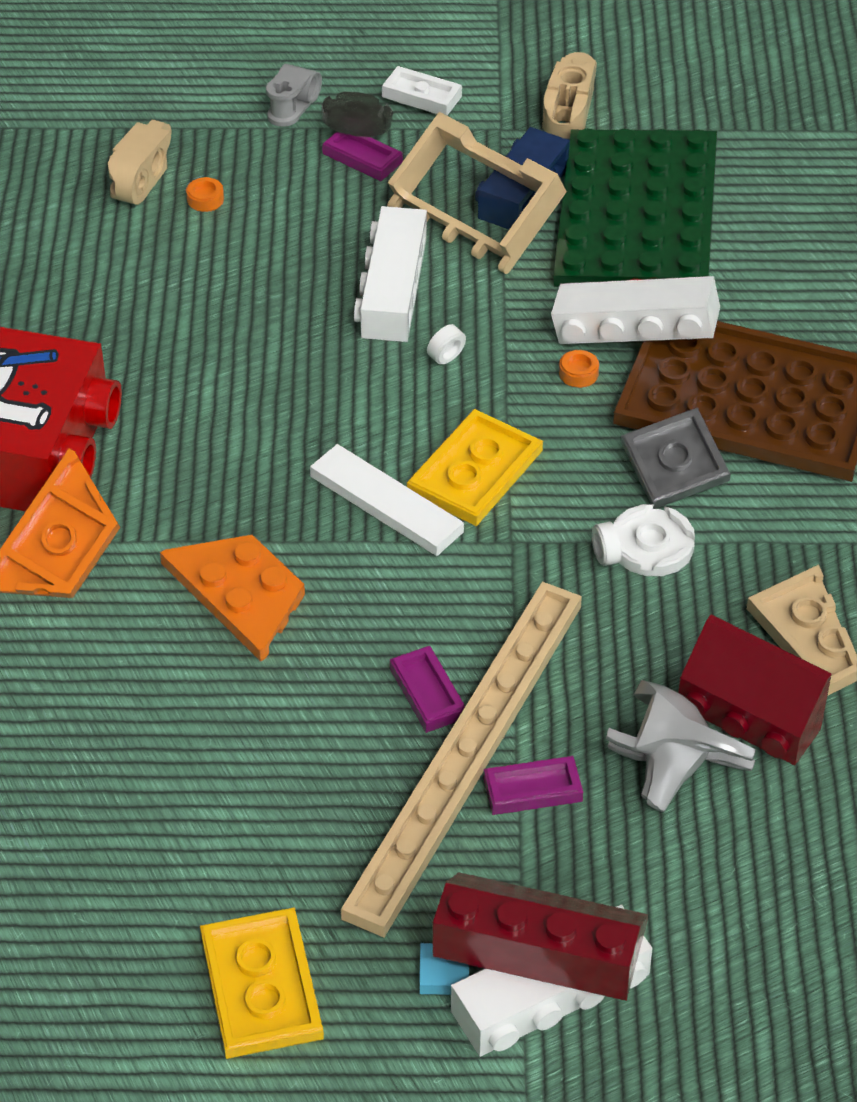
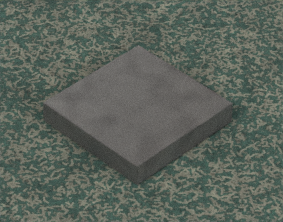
[621,407,731,509]

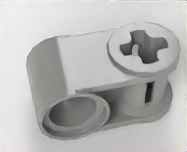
[266,63,322,127]

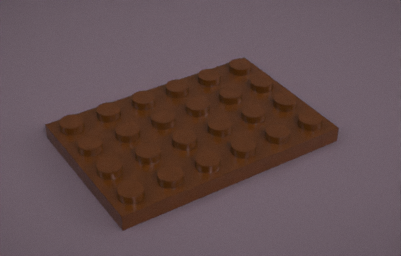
[613,321,857,482]

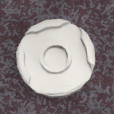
[613,504,695,576]

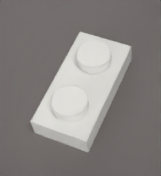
[382,66,462,116]

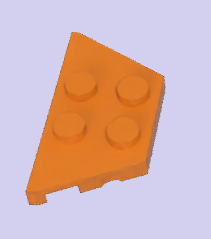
[0,448,120,598]
[160,535,305,662]

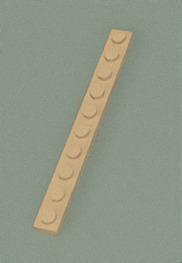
[341,582,582,938]

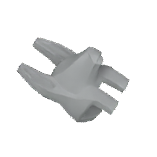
[606,680,756,812]

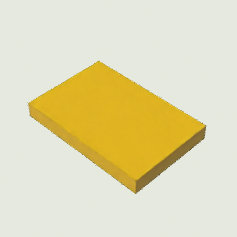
[407,409,543,526]
[200,907,324,1059]

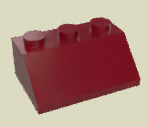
[678,614,832,766]

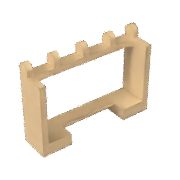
[387,112,567,274]

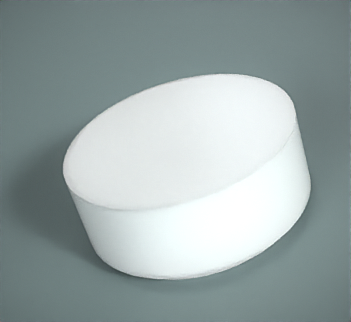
[427,324,466,364]
[592,521,621,566]

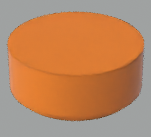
[186,177,224,212]
[559,350,599,388]

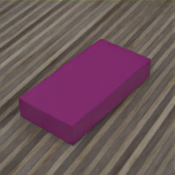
[322,125,403,181]
[390,645,465,733]
[483,756,584,815]

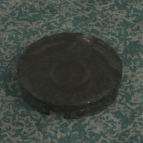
[320,92,394,137]

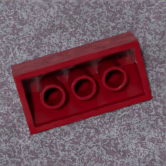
[433,872,648,1001]

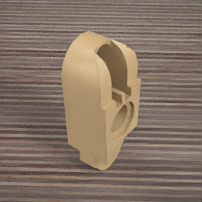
[542,52,597,139]
[108,120,172,205]

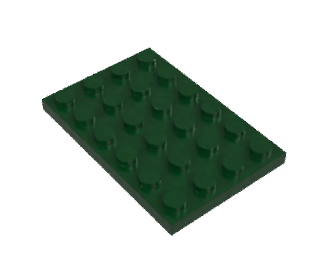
[554,128,717,287]

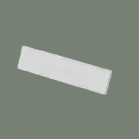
[310,444,464,556]

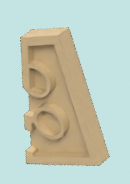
[747,565,857,695]

